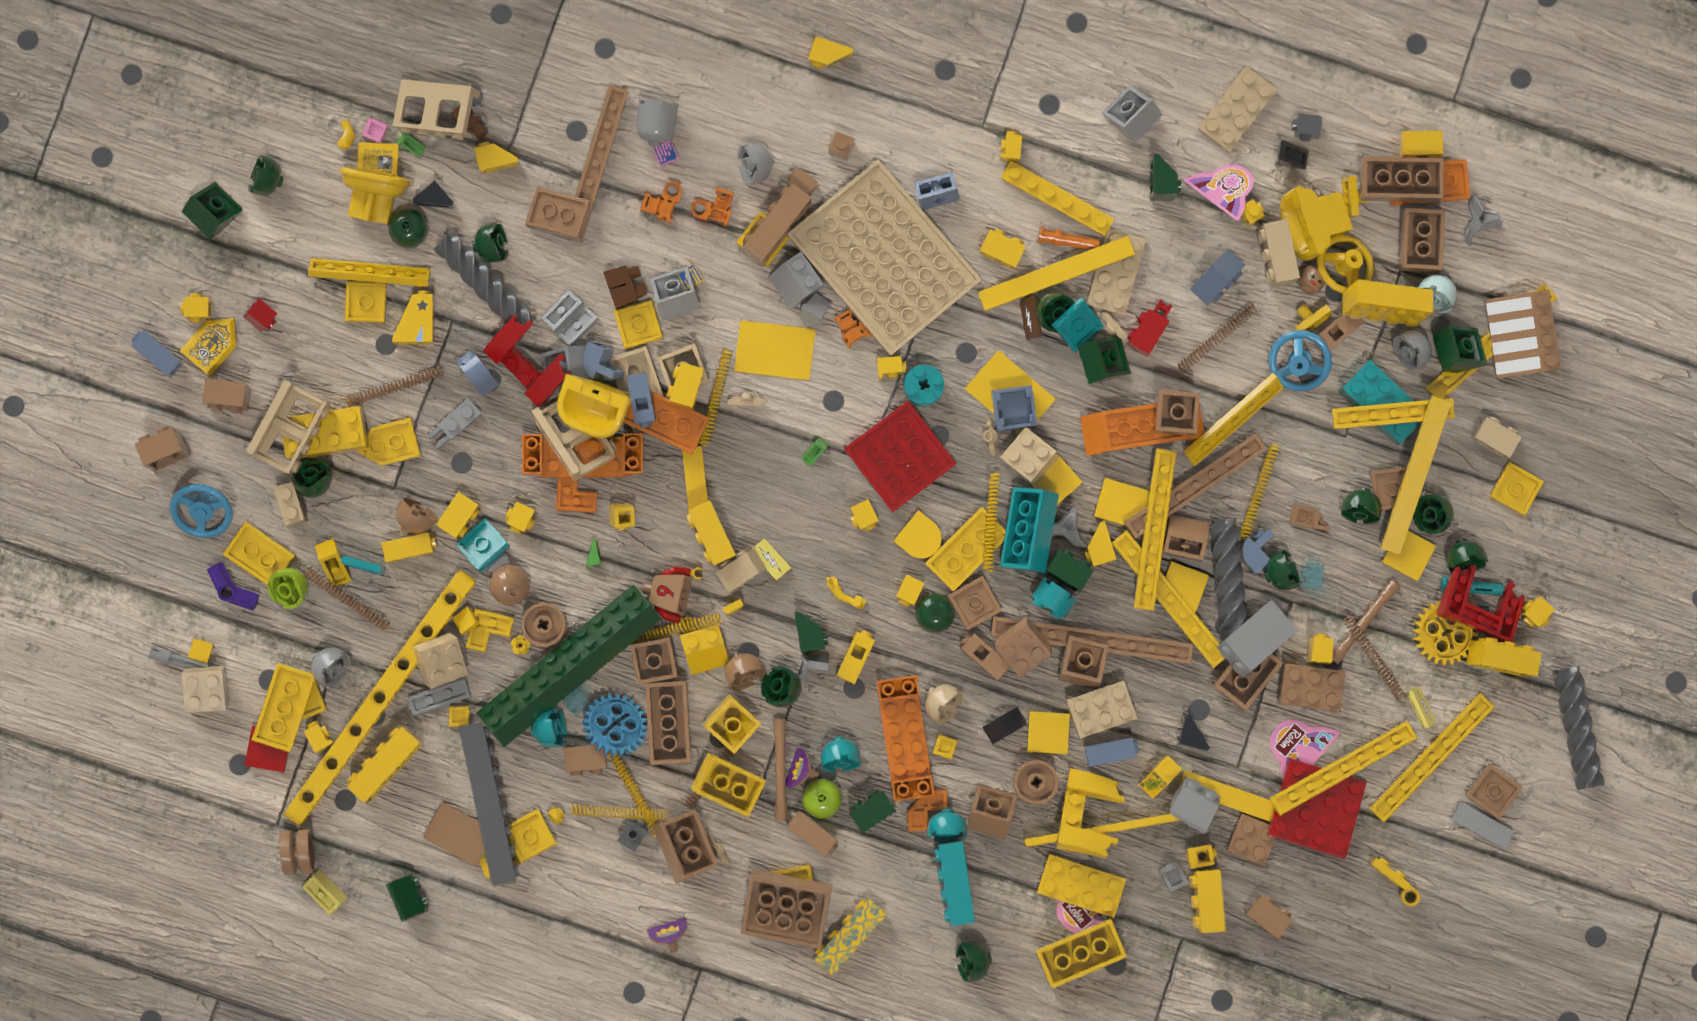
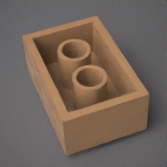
[1399,208,1446,273]
[134,426,191,472]
[1212,654,1283,712]
[1278,663,1345,712]
[653,809,719,883]

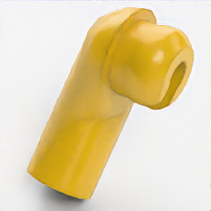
[337,119,355,150]

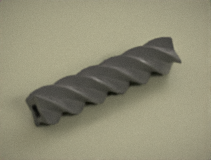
[434,232,537,325]
[1211,518,1247,642]
[1554,666,1605,790]

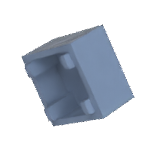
[991,385,1038,433]

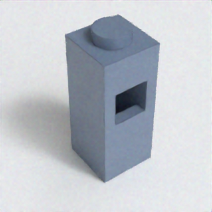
[131,330,183,379]
[626,373,656,428]
[1084,737,1139,767]

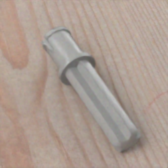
[148,646,209,669]

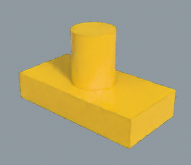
[1341,176,1370,219]
[1294,304,1332,332]

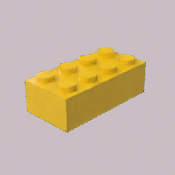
[1342,279,1433,327]
[282,406,368,461]
[346,727,423,804]
[1035,919,1127,989]

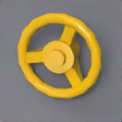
[1317,235,1374,294]

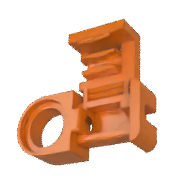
[640,182,682,223]
[691,187,734,227]
[834,309,872,348]

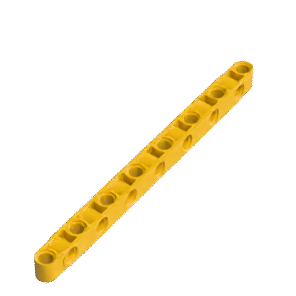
[284,569,477,827]

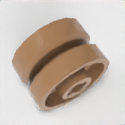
[521,603,567,648]
[1013,760,1058,805]
[279,829,315,876]

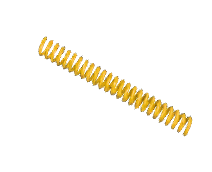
[699,348,733,447]
[1239,444,1281,538]
[982,473,1001,572]
[630,612,724,645]
[607,752,658,838]
[571,804,669,821]

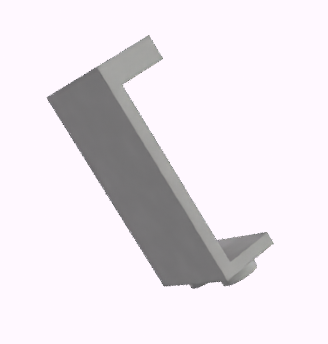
[1217,600,1298,678]

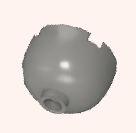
[738,144,774,185]
[1393,330,1432,371]
[311,647,351,688]

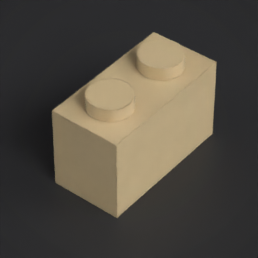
[1472,417,1522,460]
[273,482,307,528]
[716,549,767,593]

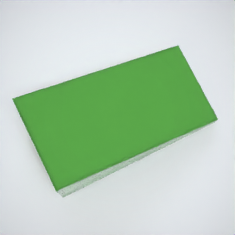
[396,134,426,158]
[801,438,829,467]
[586,539,601,568]

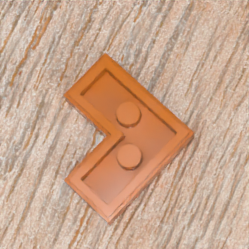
[556,478,598,513]

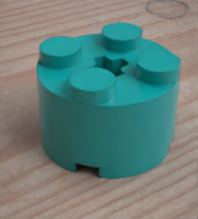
[904,365,944,407]
[1031,576,1078,620]

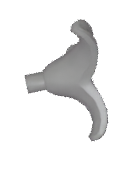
[1464,193,1503,246]
[1052,507,1088,549]

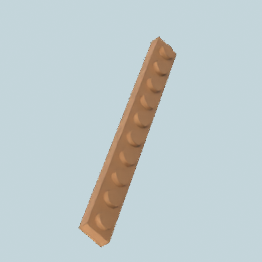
[990,616,1193,664]

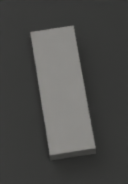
[407,678,471,716]
[1451,802,1514,849]

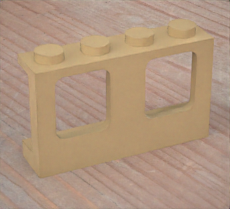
[392,79,480,140]
[246,380,330,476]
[531,401,616,482]

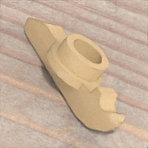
[1100,312,1128,340]
[727,393,767,407]
[983,417,998,456]
[706,831,730,866]

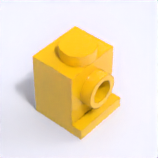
[999,131,1022,162]
[1241,199,1265,228]
[877,356,906,380]
[304,721,334,753]
[1185,844,1217,869]

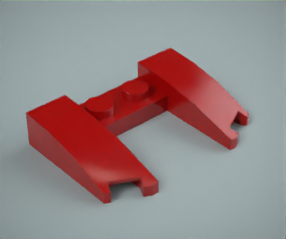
[483,315,571,407]
[1436,565,1525,643]

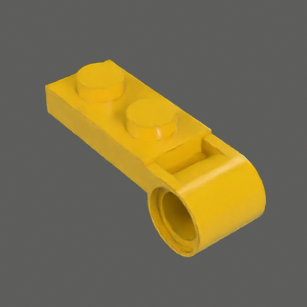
[1369,857,1420,906]

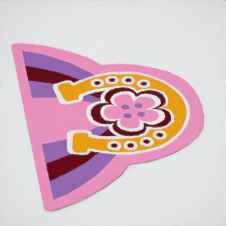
[1184,164,1254,221]

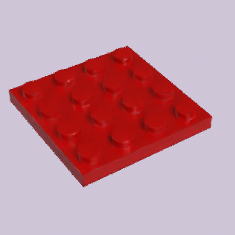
[844,401,956,513]
[1267,758,1367,860]

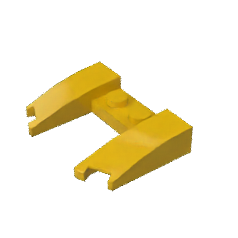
[1056,768,1125,858]

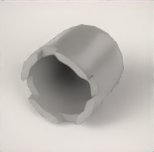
[637,99,679,146]

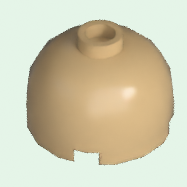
[925,684,964,725]

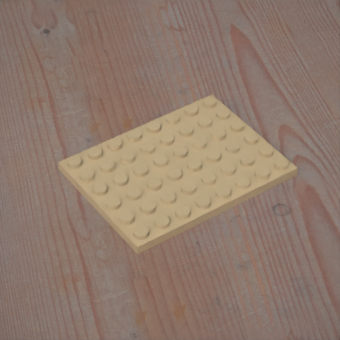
[786,159,982,357]

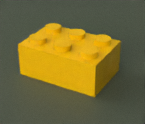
[686,500,735,565]
[1466,638,1542,677]
[690,752,766,817]
[1189,869,1226,933]

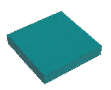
[1052,297,1104,353]
[455,518,510,573]
[341,555,386,576]

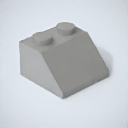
[1102,86,1163,142]
[768,252,824,310]
[650,266,701,321]
[541,345,590,392]
[1169,776,1220,834]

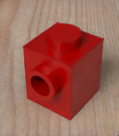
[242,298,278,332]

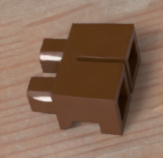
[451,105,488,141]
[603,265,648,310]

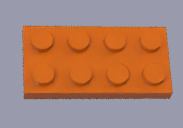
[1389,159,1470,207]
[623,391,710,455]

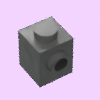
[1291,114,1322,141]
[617,819,648,852]

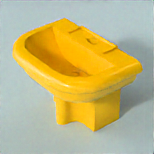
[339,166,414,224]
[1280,186,1353,261]
[557,374,631,438]

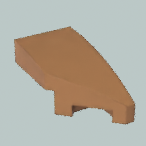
[1289,504,1330,531]

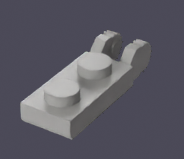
[427,399,482,449]

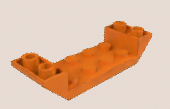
[1080,402,1204,457]
[522,433,643,478]
[877,675,935,802]

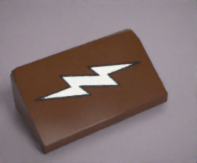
[1020,296,1042,340]

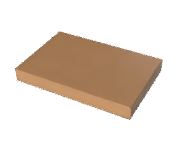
[525,187,593,240]
[423,802,485,867]

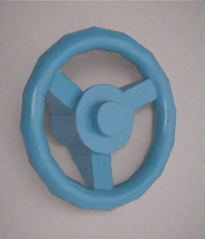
[1269,331,1332,391]
[169,484,233,538]

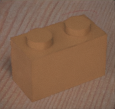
[564,745,607,776]
[1244,895,1293,940]

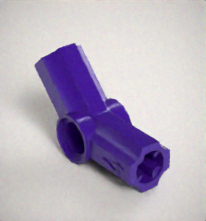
[207,562,259,611]

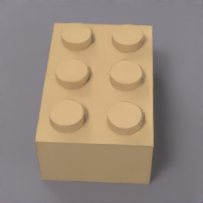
[1257,219,1300,288]
[1065,681,1137,739]

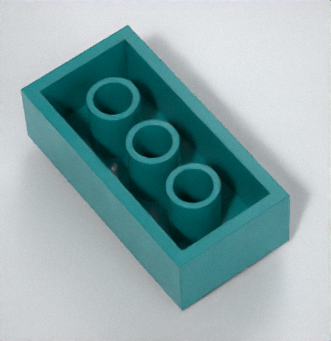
[1339,360,1421,446]
[1000,487,1059,573]
[934,841,975,926]

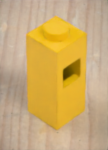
[381,532,437,564]
[836,630,875,685]

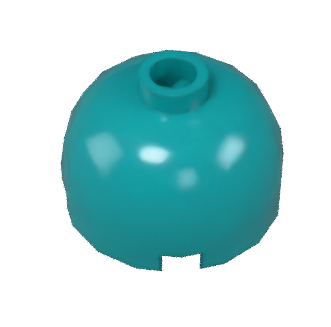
[531,707,567,748]
[821,737,861,772]
[927,809,968,842]

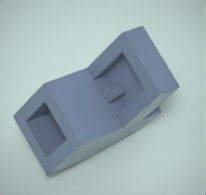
[583,342,625,381]
[456,349,499,397]
[1241,529,1274,575]

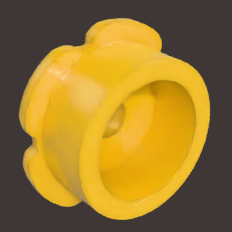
[511,635,531,655]
[547,806,565,826]

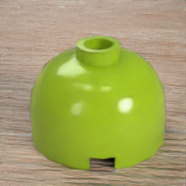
[267,568,309,609]
[802,779,842,819]

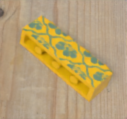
[814,898,887,976]

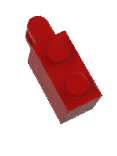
[1127,299,1173,357]

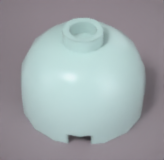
[1418,275,1457,313]

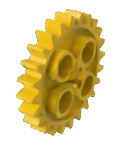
[1412,600,1478,665]

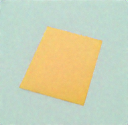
[734,320,816,380]
[965,350,1056,435]

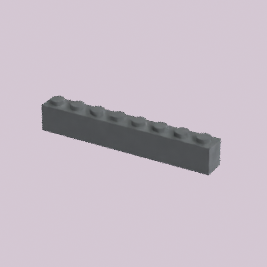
[459,722,520,887]

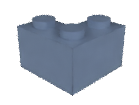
[1190,249,1245,306]

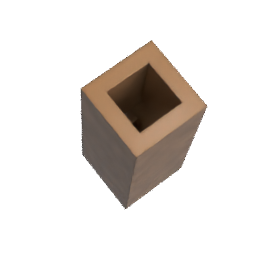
[1314,315,1365,353]
[960,633,1010,681]
[787,811,838,856]

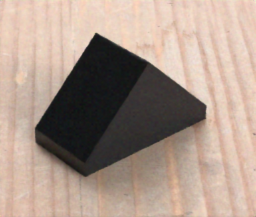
[1275,141,1309,170]
[413,181,455,209]
[982,707,1027,745]
[1178,714,1211,751]

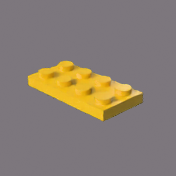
[925,507,1006,592]
[252,663,315,752]
[1037,854,1126,918]

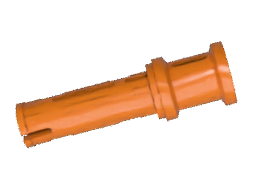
[1038,226,1099,250]

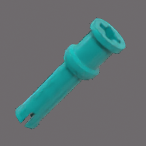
[1440,576,1503,596]

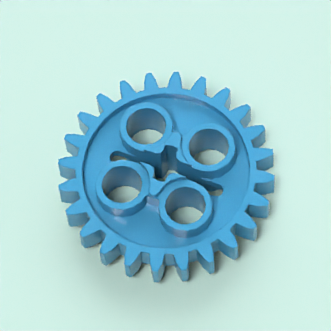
[582,693,648,758]

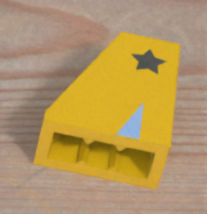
[392,291,434,345]

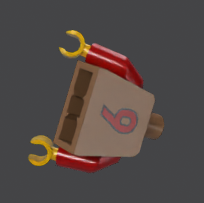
[642,566,703,629]

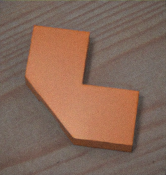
[907,789,948,832]

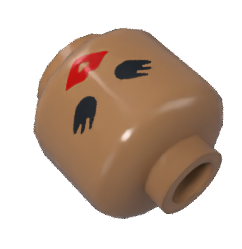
[1298,264,1326,295]

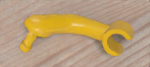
[826,576,866,609]

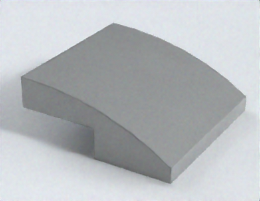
[541,290,599,346]

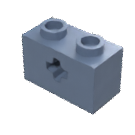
[914,172,960,210]

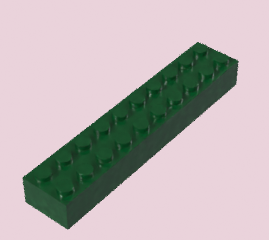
[476,584,662,747]

